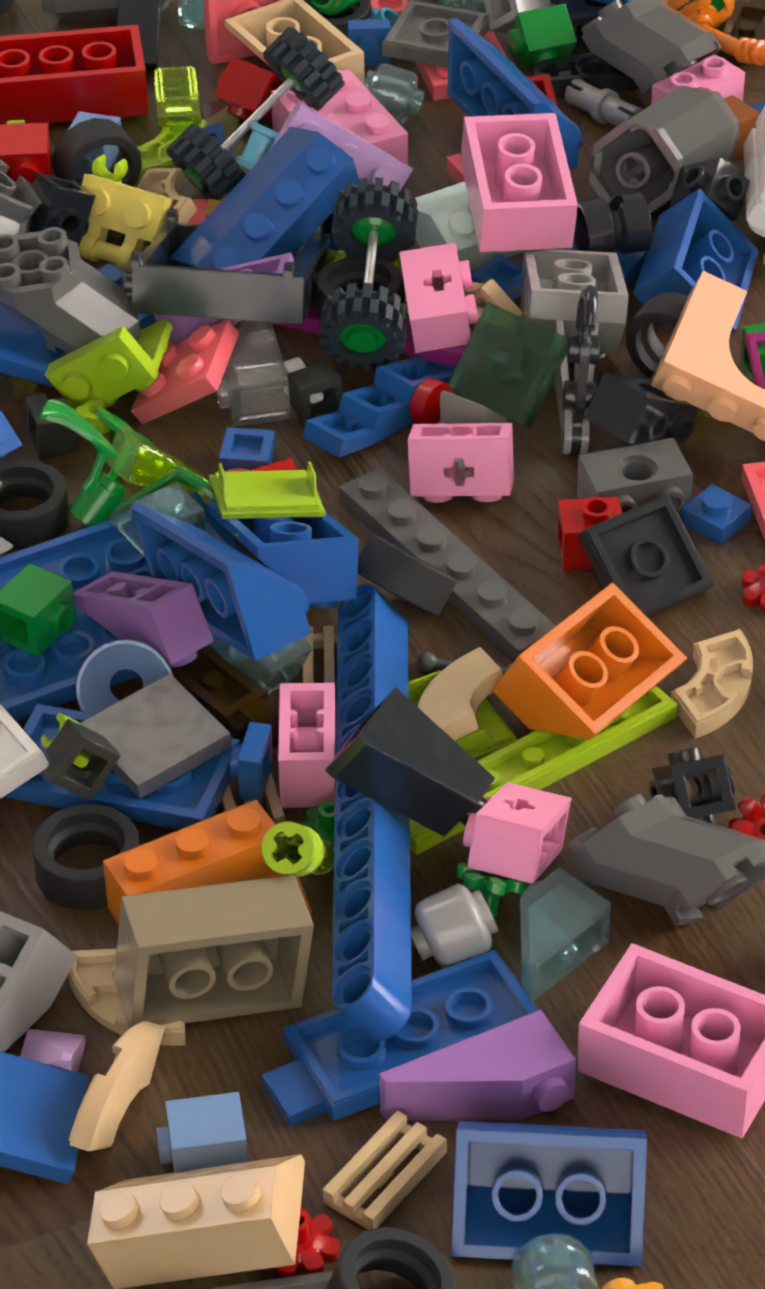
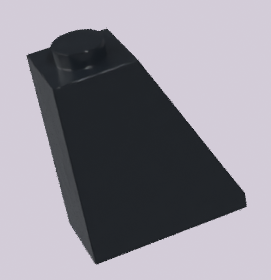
[325,687,495,837]

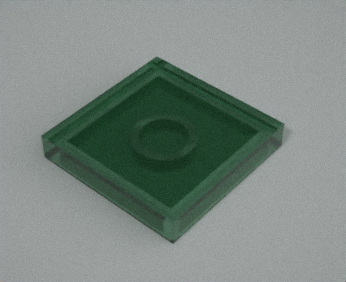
[448,302,568,429]

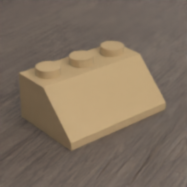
[224,0,365,86]
[87,1154,305,1289]

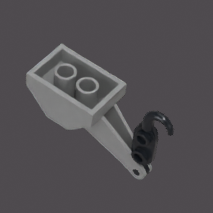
[520,249,629,455]

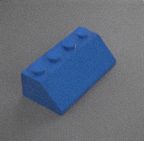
[447,18,582,170]
[169,127,359,269]
[130,503,311,661]

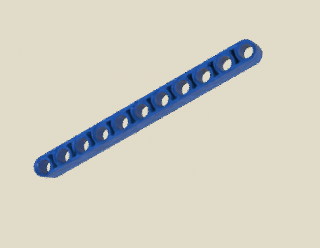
[332,583,412,1041]

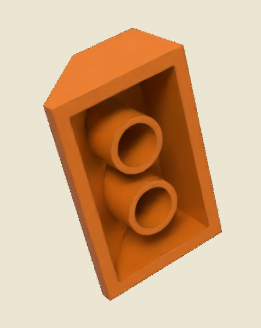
[492,583,687,740]
[103,799,312,924]

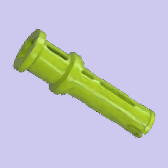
[261,821,334,877]

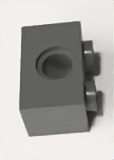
[577,438,693,515]

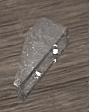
[217,320,290,427]

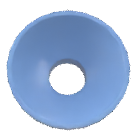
[76,639,173,714]

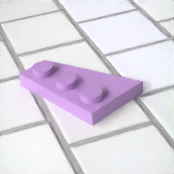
[270,101,413,191]

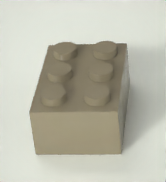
[114,875,314,1028]

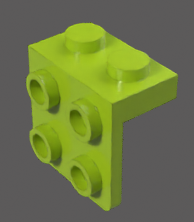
[45,318,173,410]

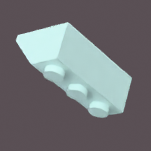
[415,181,523,271]

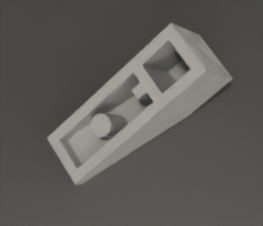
[0,911,78,1052]

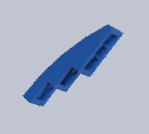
[303,356,472,458]

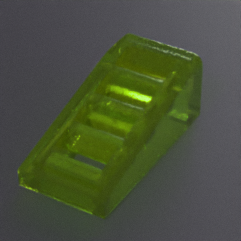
[154,66,202,127]
[106,429,209,497]

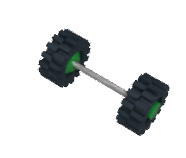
[166,27,345,201]
[319,177,418,371]

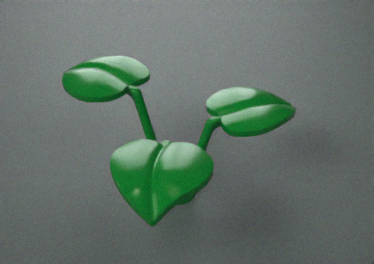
[39,399,216,527]

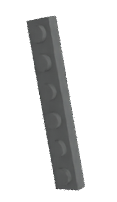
[339,468,556,662]

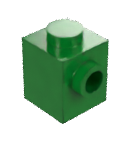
[507,4,577,68]
[0,563,76,657]

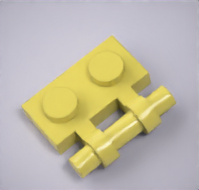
[78,174,172,272]

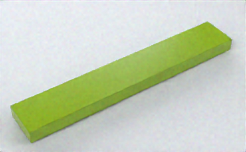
[410,686,678,855]

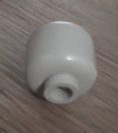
[411,884,498,969]

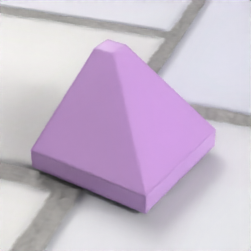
[20,1029,87,1073]

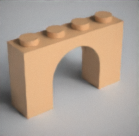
[651,271,765,441]

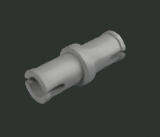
[565,78,643,126]

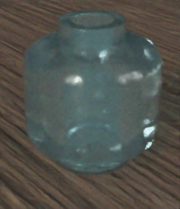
[363,64,425,125]
[511,1233,599,1289]

